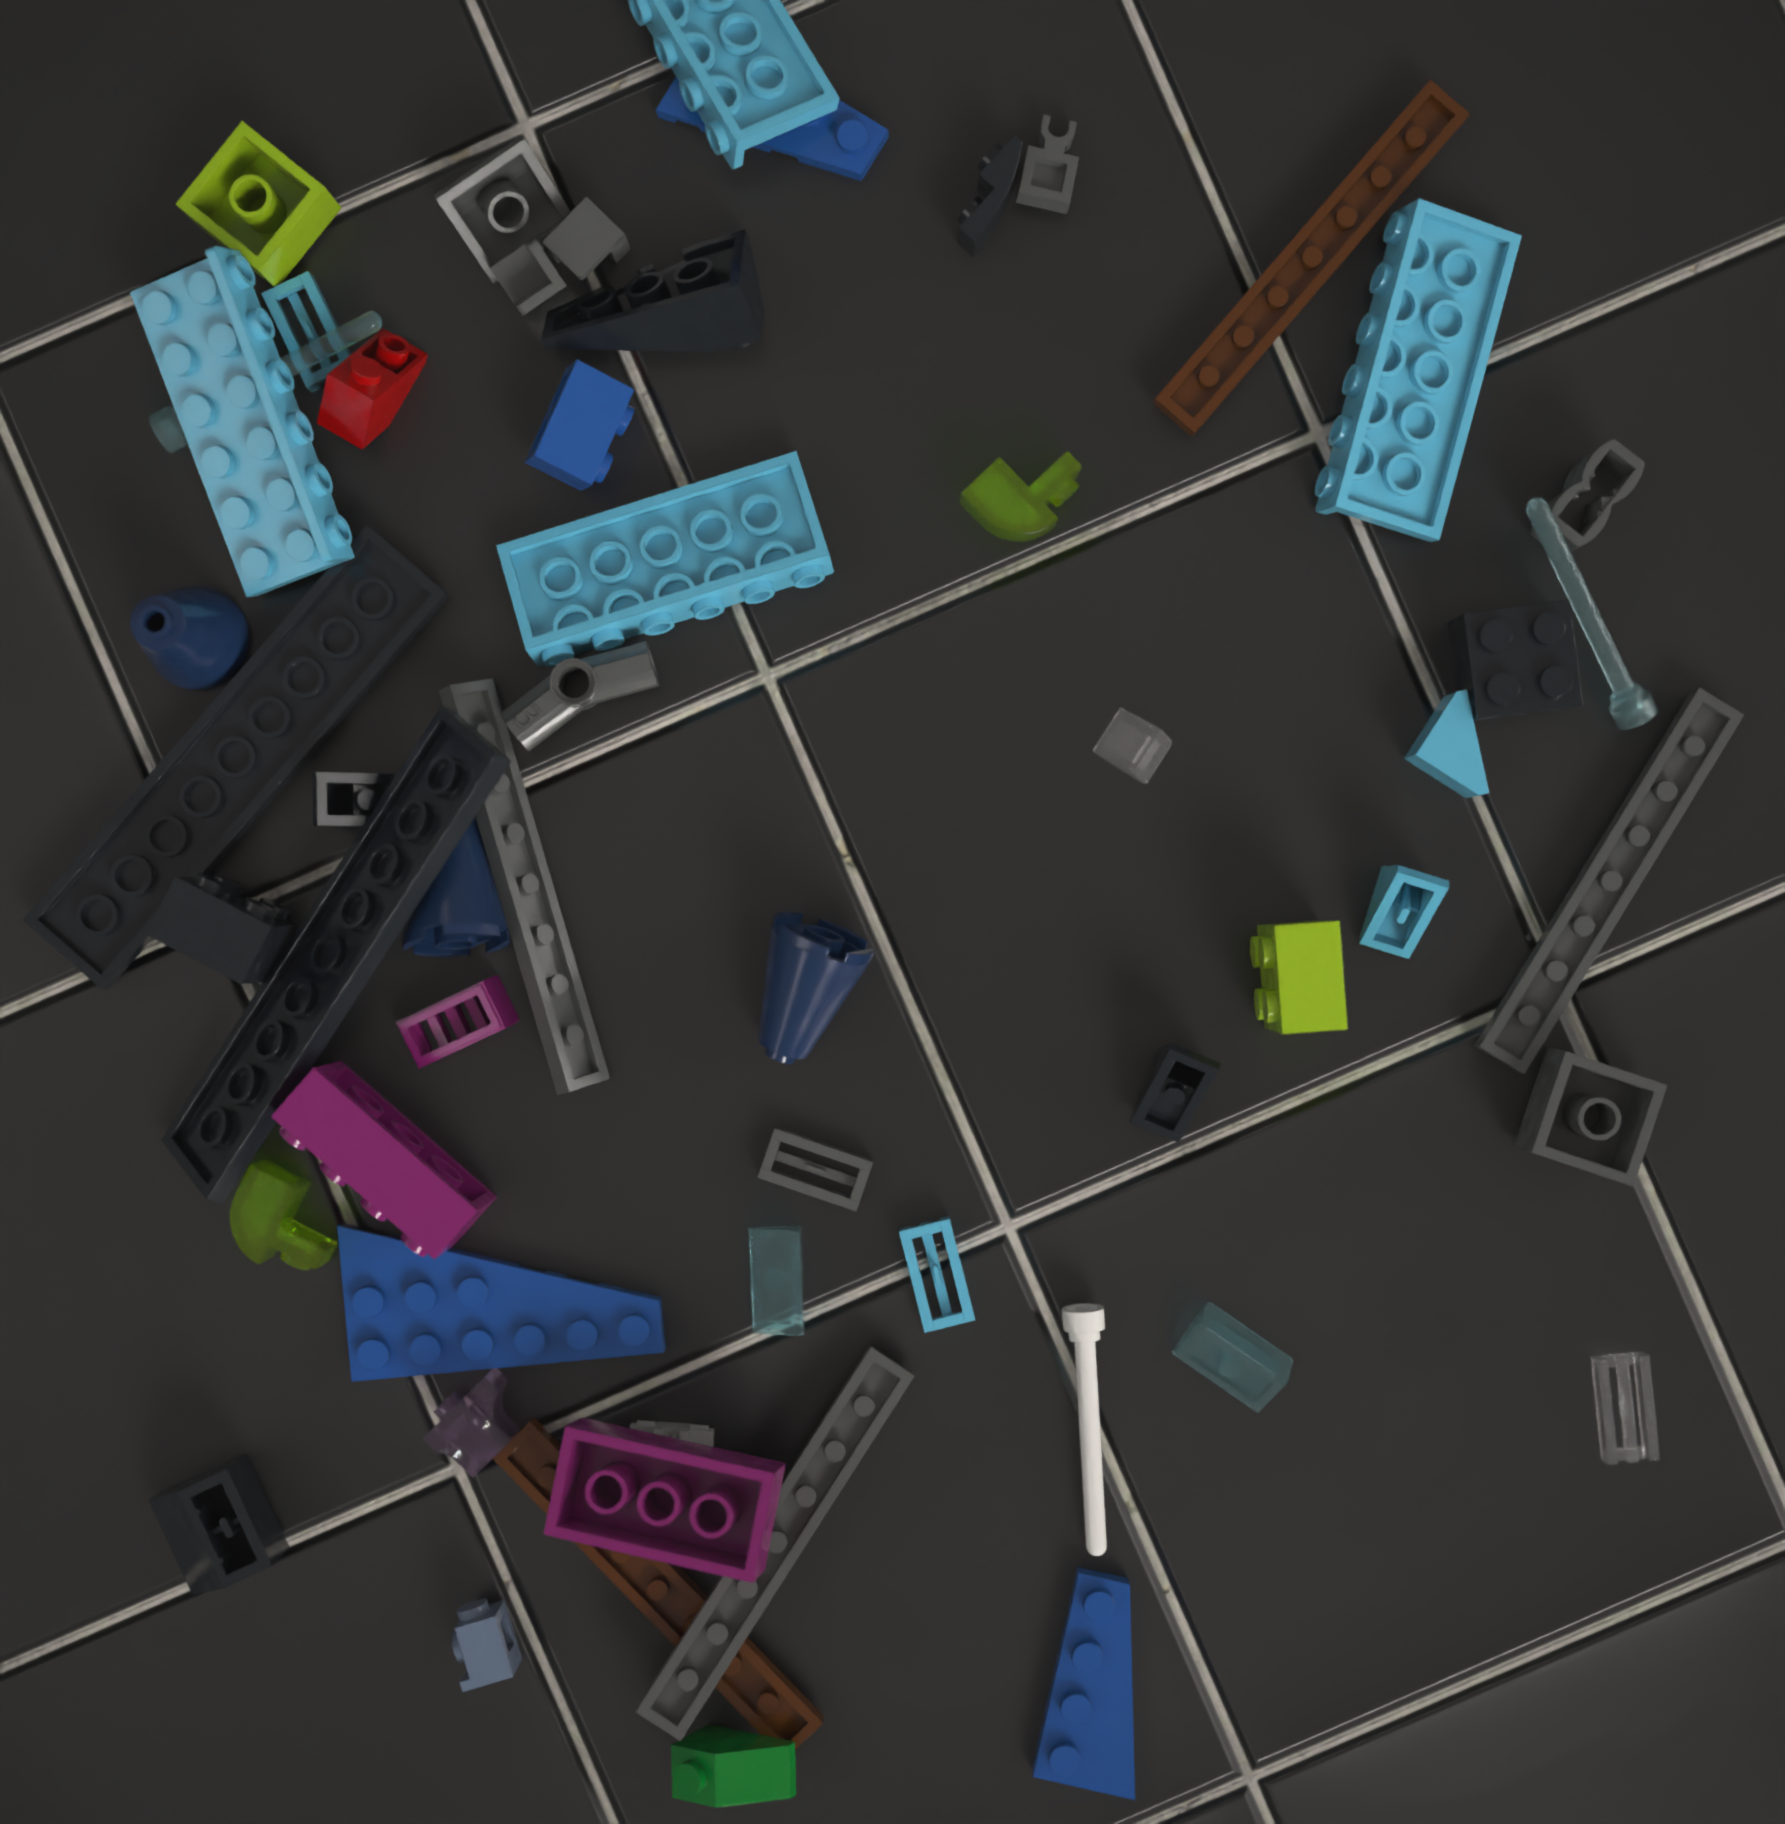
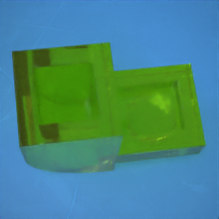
[960,451,1082,542]
[230,1159,338,1270]

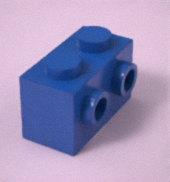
[524,359,635,491]

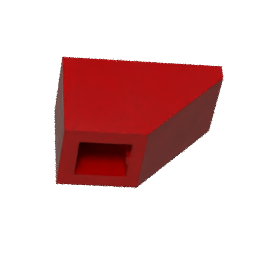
[317,328,428,450]

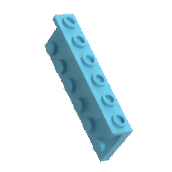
[628,0,839,170]
[1315,198,1522,542]
[130,246,355,597]
[496,451,834,667]

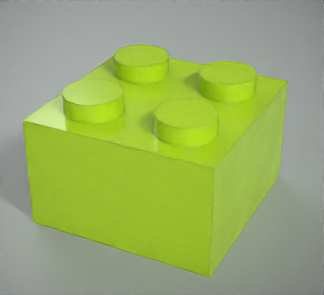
[175,121,341,287]
[1250,920,1348,1034]

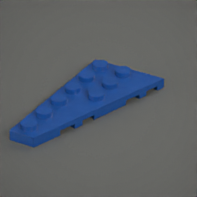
[337,1223,666,1382]

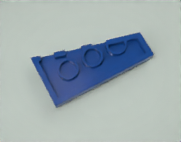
[656,77,889,181]
[1032,1567,1135,1800]

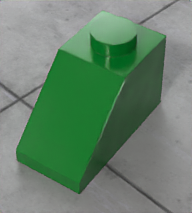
[671,1724,796,1808]

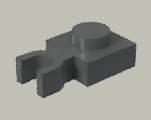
[1016,115,1079,214]

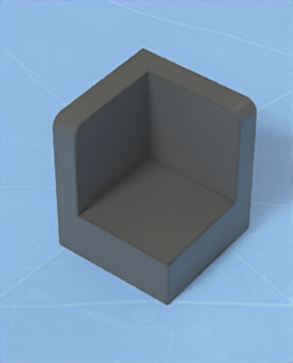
[542,196,631,280]
[489,238,566,316]

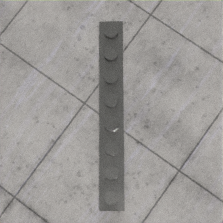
[439,678,610,1095]
[1474,687,1744,1074]
[636,1345,915,1741]

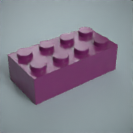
[271,1061,497,1260]
[543,1418,786,1583]

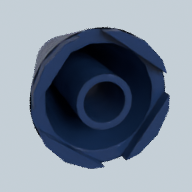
[130,586,250,690]
[402,819,510,957]
[758,912,875,1064]

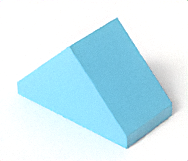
[1404,689,1489,798]
[1359,865,1449,959]

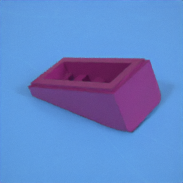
[396,975,519,1069]

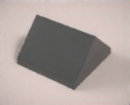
[433,135,571,283]

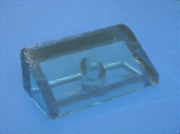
[749,1226,805,1336]
[1172,1302,1293,1413]

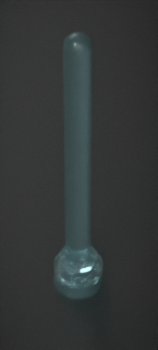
[149,311,382,453]
[1526,497,1658,730]

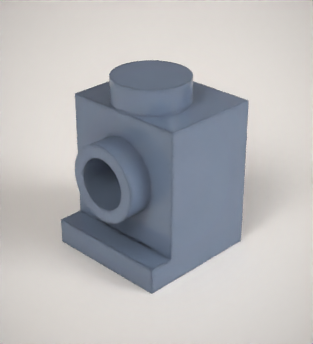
[452,1599,522,1692]

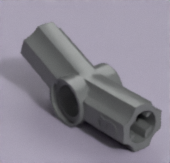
[499,641,659,751]

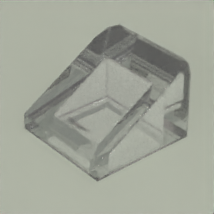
[1092,707,1172,784]

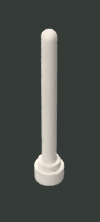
[1062,1303,1107,1556]

